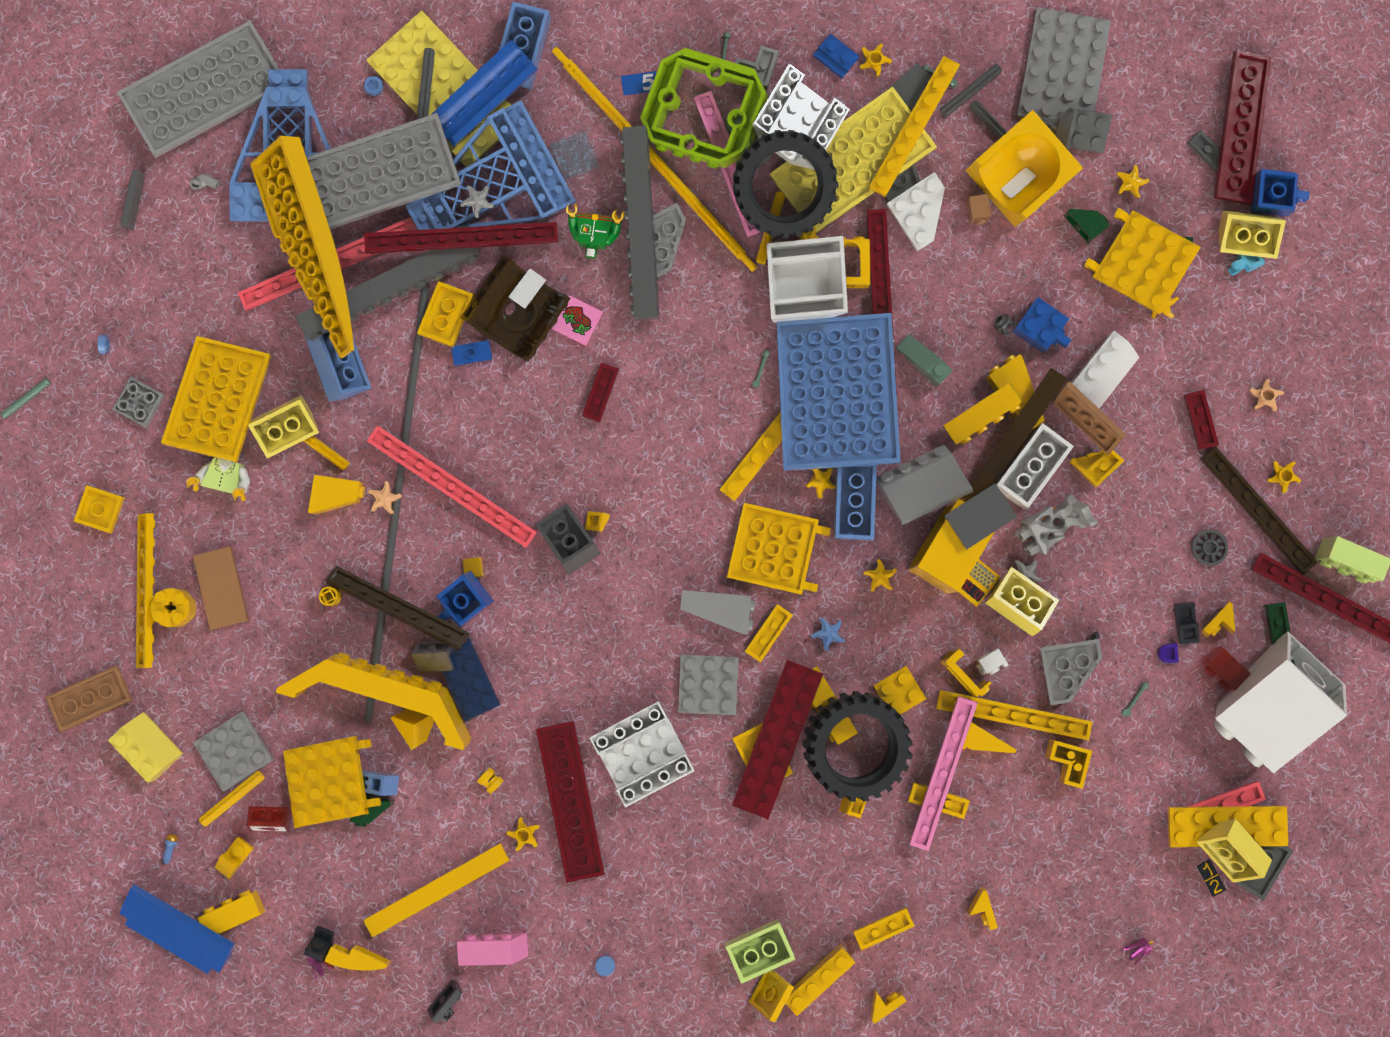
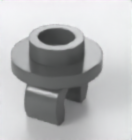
[994,314,1015,335]

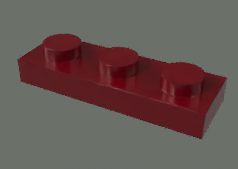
[582,362,619,423]
[1184,390,1219,450]

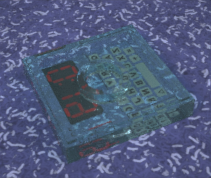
[550,131,599,180]

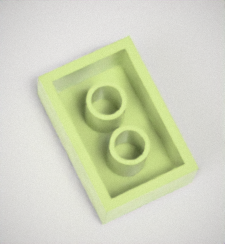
[1315,536,1390,584]
[725,919,795,984]

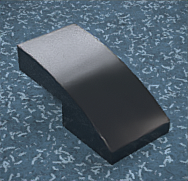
[1174,601,1200,644]

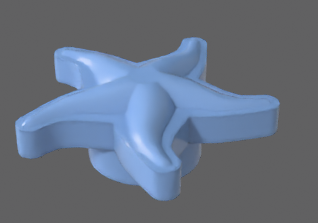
[811,618,845,651]

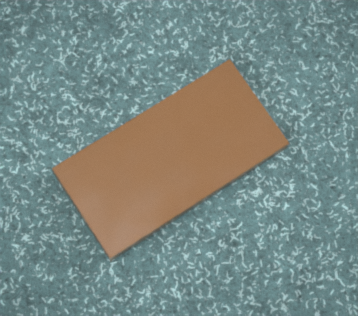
[1052,381,1126,455]
[193,546,249,630]
[45,665,133,732]

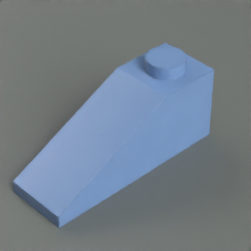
[362,770,399,796]

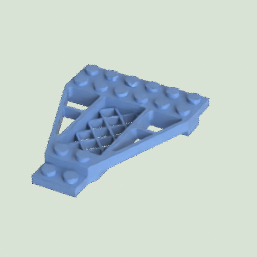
[229,69,331,222]
[405,100,576,230]

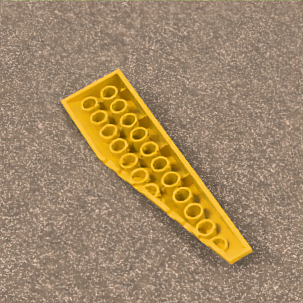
[250,136,354,358]

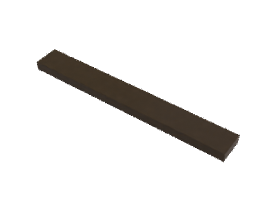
[963,368,1067,500]
[1200,446,1318,575]
[326,566,470,651]

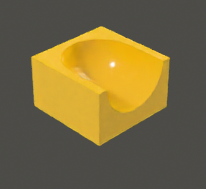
[965,110,1083,227]
[908,498,994,594]

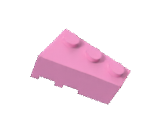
[457,933,528,966]

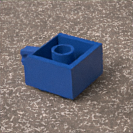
[1250,169,1310,216]
[1012,297,1071,353]
[436,571,494,627]

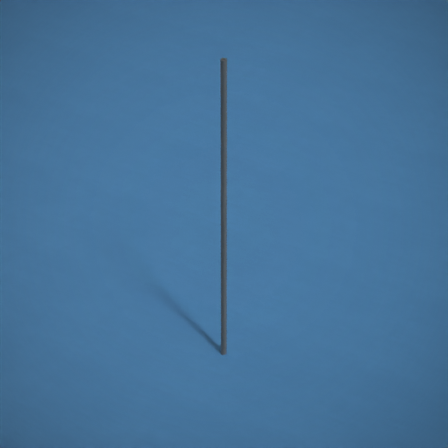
[364,287,429,722]

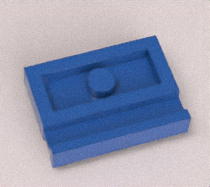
[813,33,860,79]

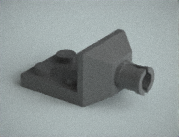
[1041,108,1113,153]

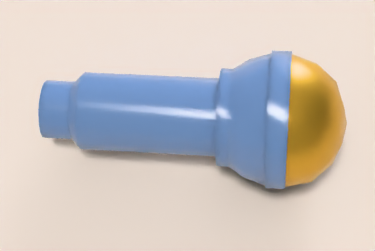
[163,834,179,864]

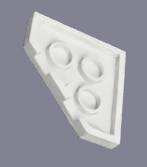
[886,172,945,252]

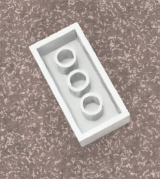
[996,423,1074,510]

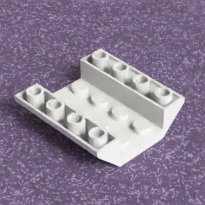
[752,64,850,170]
[590,701,695,807]

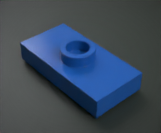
[451,340,492,366]

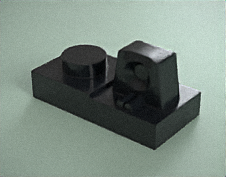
[428,979,463,1023]

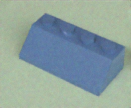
[303,331,371,402]

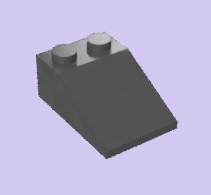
[535,503,601,575]

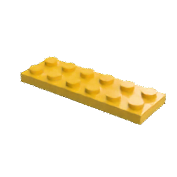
[1167,806,1288,847]

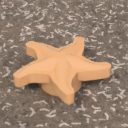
[1249,379,1284,412]
[368,481,402,514]

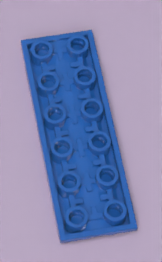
[431,40,538,147]

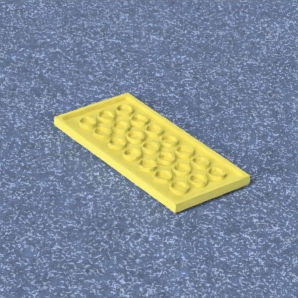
[366,10,511,168]
[769,86,937,234]

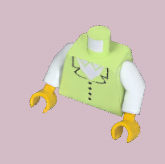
[186,457,250,501]

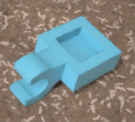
[1228,254,1265,276]

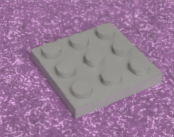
[678,655,738,715]
[193,711,274,792]

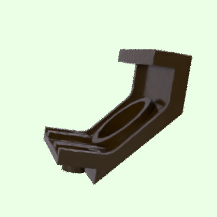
[460,255,571,362]

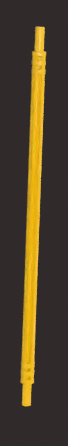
[552,47,758,272]

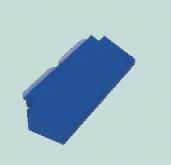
[119,884,234,974]

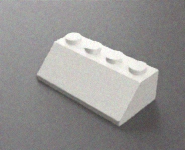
[1071,331,1139,408]

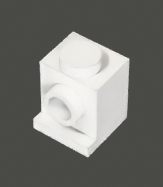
[976,648,1008,675]

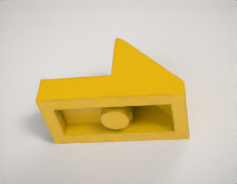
[1201,602,1235,637]
[214,836,254,880]
[967,887,998,930]
[870,989,906,1024]

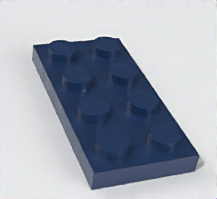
[442,637,501,722]

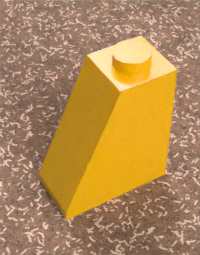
[308,475,365,515]

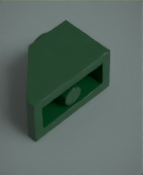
[1063,209,1109,244]
[349,798,394,827]

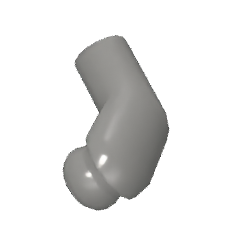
[190,174,220,190]

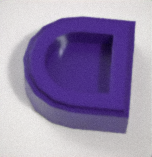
[1157,643,1179,663]

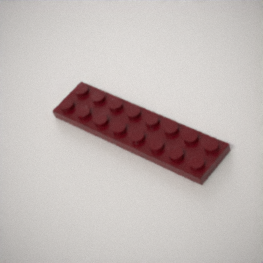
[1214,50,1271,205]
[732,659,824,820]
[536,721,605,883]

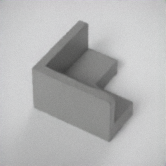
[735,45,779,93]

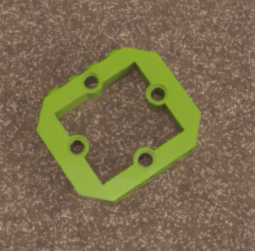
[640,48,768,169]

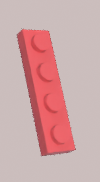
[1185,781,1266,807]

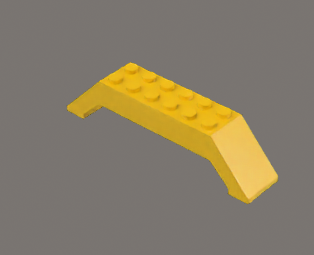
[276,652,471,750]

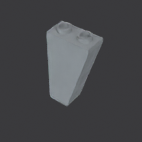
[680,590,755,635]

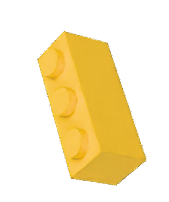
[198,890,266,934]

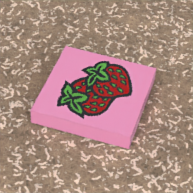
[552,295,603,346]

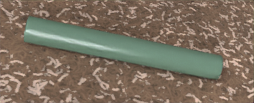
[0,378,51,419]

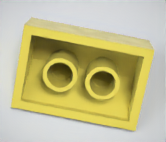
[1219,211,1286,259]
[248,395,319,458]
[985,567,1059,636]
[108,712,183,783]
[1197,819,1272,883]

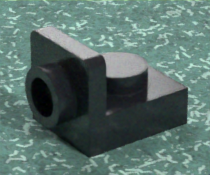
[304,926,334,962]

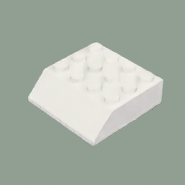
[767,236,848,323]

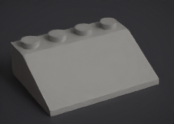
[876,445,973,525]

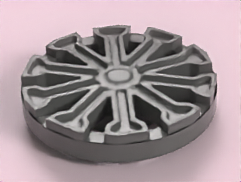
[1191,530,1228,566]

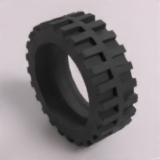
[732,130,838,238]
[802,691,913,802]

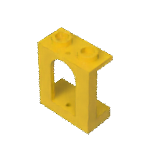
[844,236,870,288]
[940,648,992,697]

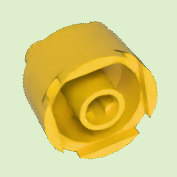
[151,588,196,627]

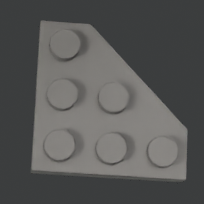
[653,203,686,279]
[1040,639,1102,705]

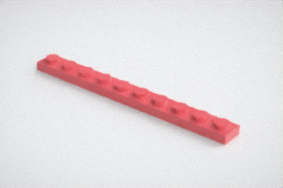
[238,217,418,311]
[367,425,537,548]

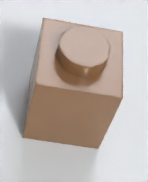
[966,194,991,225]

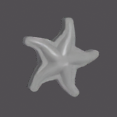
[460,185,494,218]
[1014,560,1043,582]

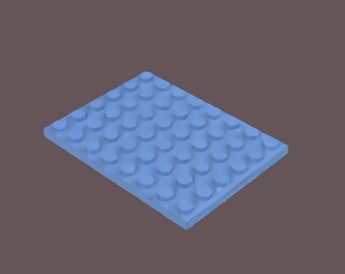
[777,313,901,471]

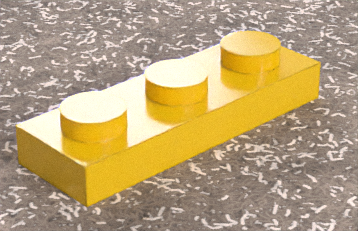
[744,604,793,663]
[908,782,970,819]
[853,907,915,951]

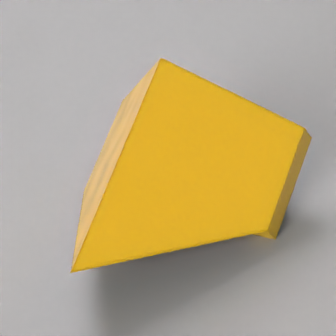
[391,709,434,750]

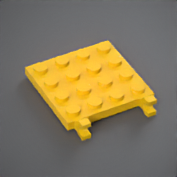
[1084,208,1201,315]
[727,503,831,595]
[283,736,381,828]

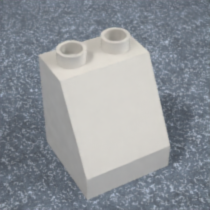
[1214,632,1347,773]

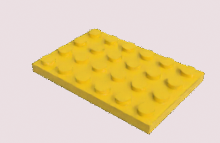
[161,336,272,463]

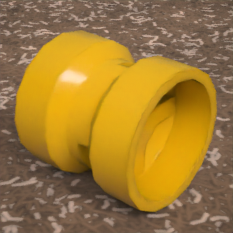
[319,587,342,606]
[477,767,504,795]

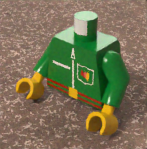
[566,203,625,259]

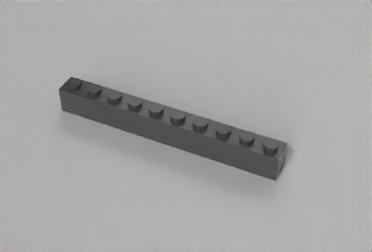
[620,126,660,321]
[295,248,479,341]

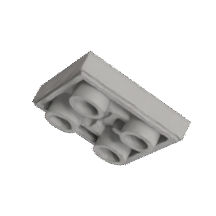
[112,377,165,428]

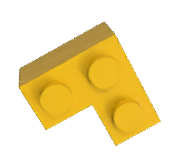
[1045,739,1092,789]

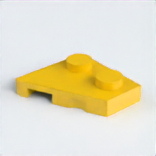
[1070,450,1124,488]

